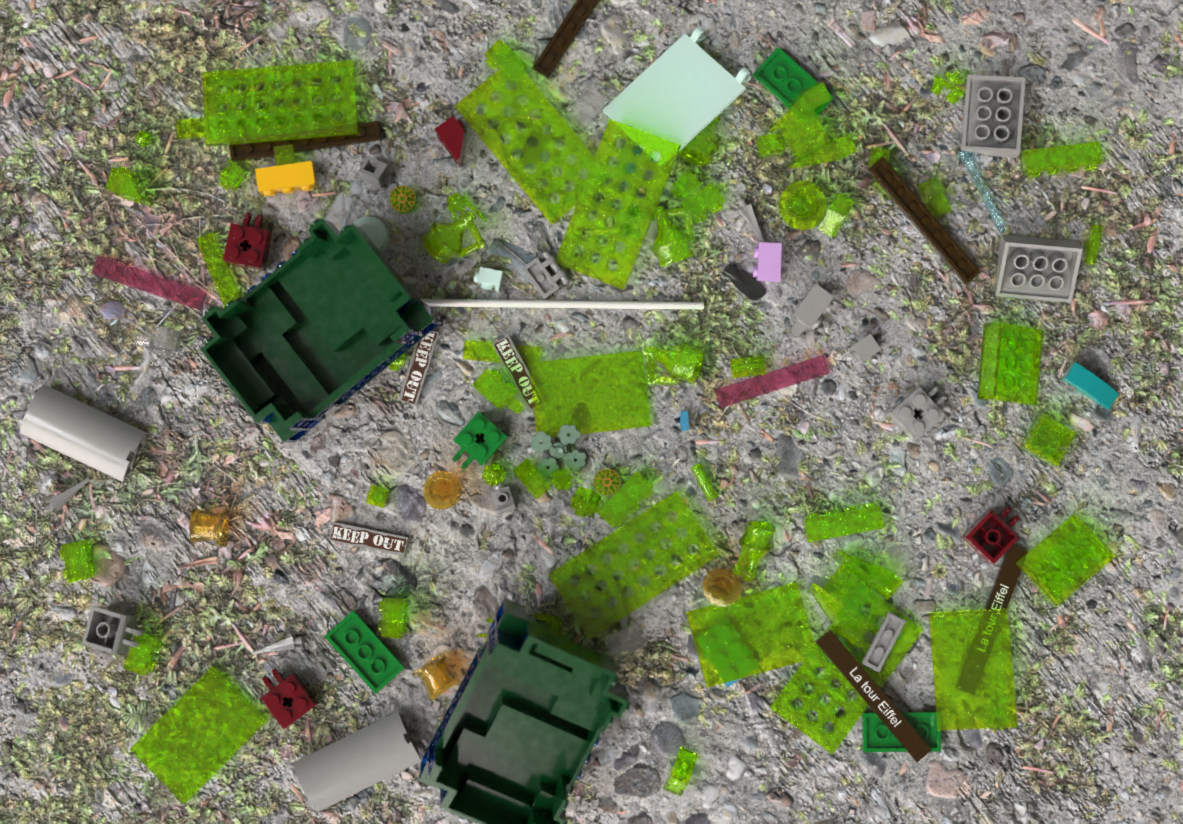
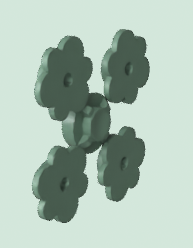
[530,424,586,477]

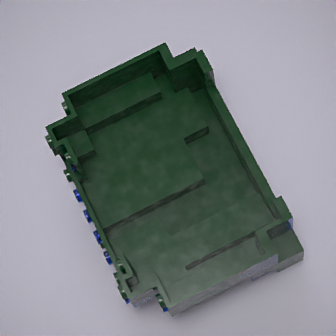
[200,218,442,443]
[419,598,630,824]

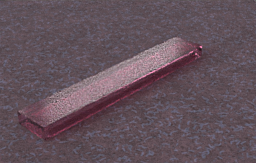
[91,256,206,310]
[714,355,829,408]

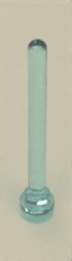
[956,151,1006,233]

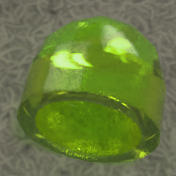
[135,130,152,147]

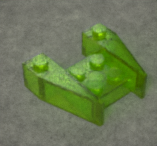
[767,81,857,169]
[808,550,903,645]

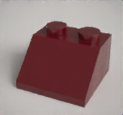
[434,116,467,168]

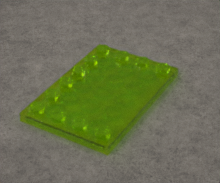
[528,350,651,438]
[685,582,819,688]
[928,609,1018,731]
[130,665,268,804]

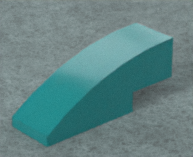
[1061,362,1119,410]

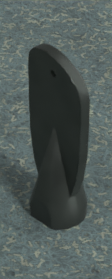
[722,263,766,301]

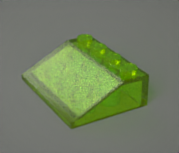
[977,322,1043,406]
[1016,513,1116,610]

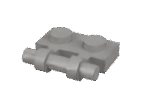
[522,250,570,300]

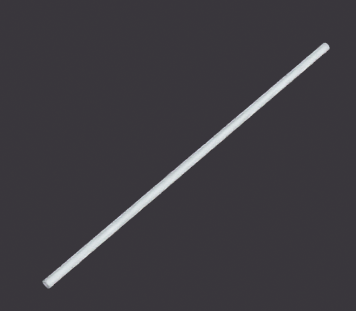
[421,299,704,310]

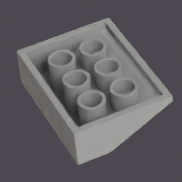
[961,74,1026,158]
[995,235,1083,303]

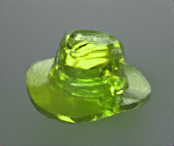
[778,180,827,230]

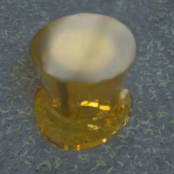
[423,471,462,510]
[189,508,228,547]
[702,568,741,607]
[412,653,460,701]

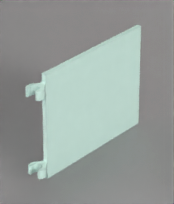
[602,27,751,167]

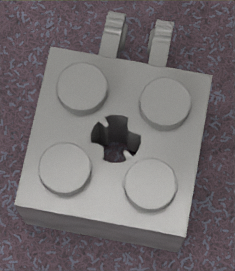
[789,283,834,338]
[887,386,948,442]
[82,606,143,654]

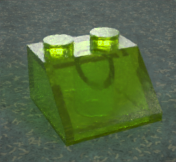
[104,166,152,208]
[378,597,408,639]

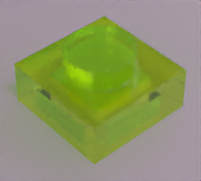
[274,144,296,166]
[867,147,890,167]
[366,485,390,508]

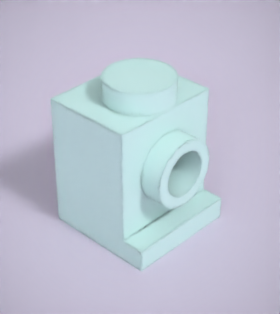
[474,267,504,293]

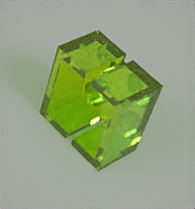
[1018,414,1077,467]

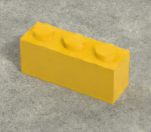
[255,161,318,197]

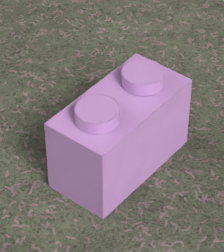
[753,242,782,282]

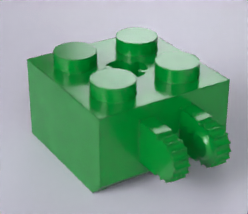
[452,411,508,470]

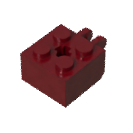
[223,212,272,271]
[961,506,1020,564]
[261,668,319,729]

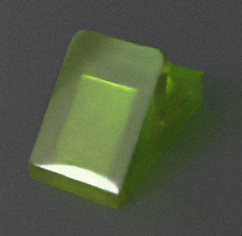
[917,177,951,218]

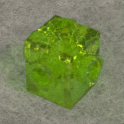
[570,486,601,518]

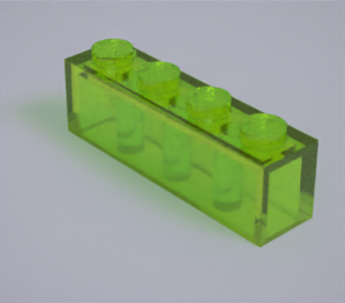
[1019,141,1103,179]
[802,502,884,542]

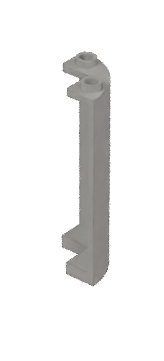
[19,384,147,482]
[293,711,422,812]

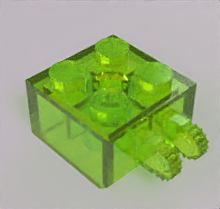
[472,368,524,415]

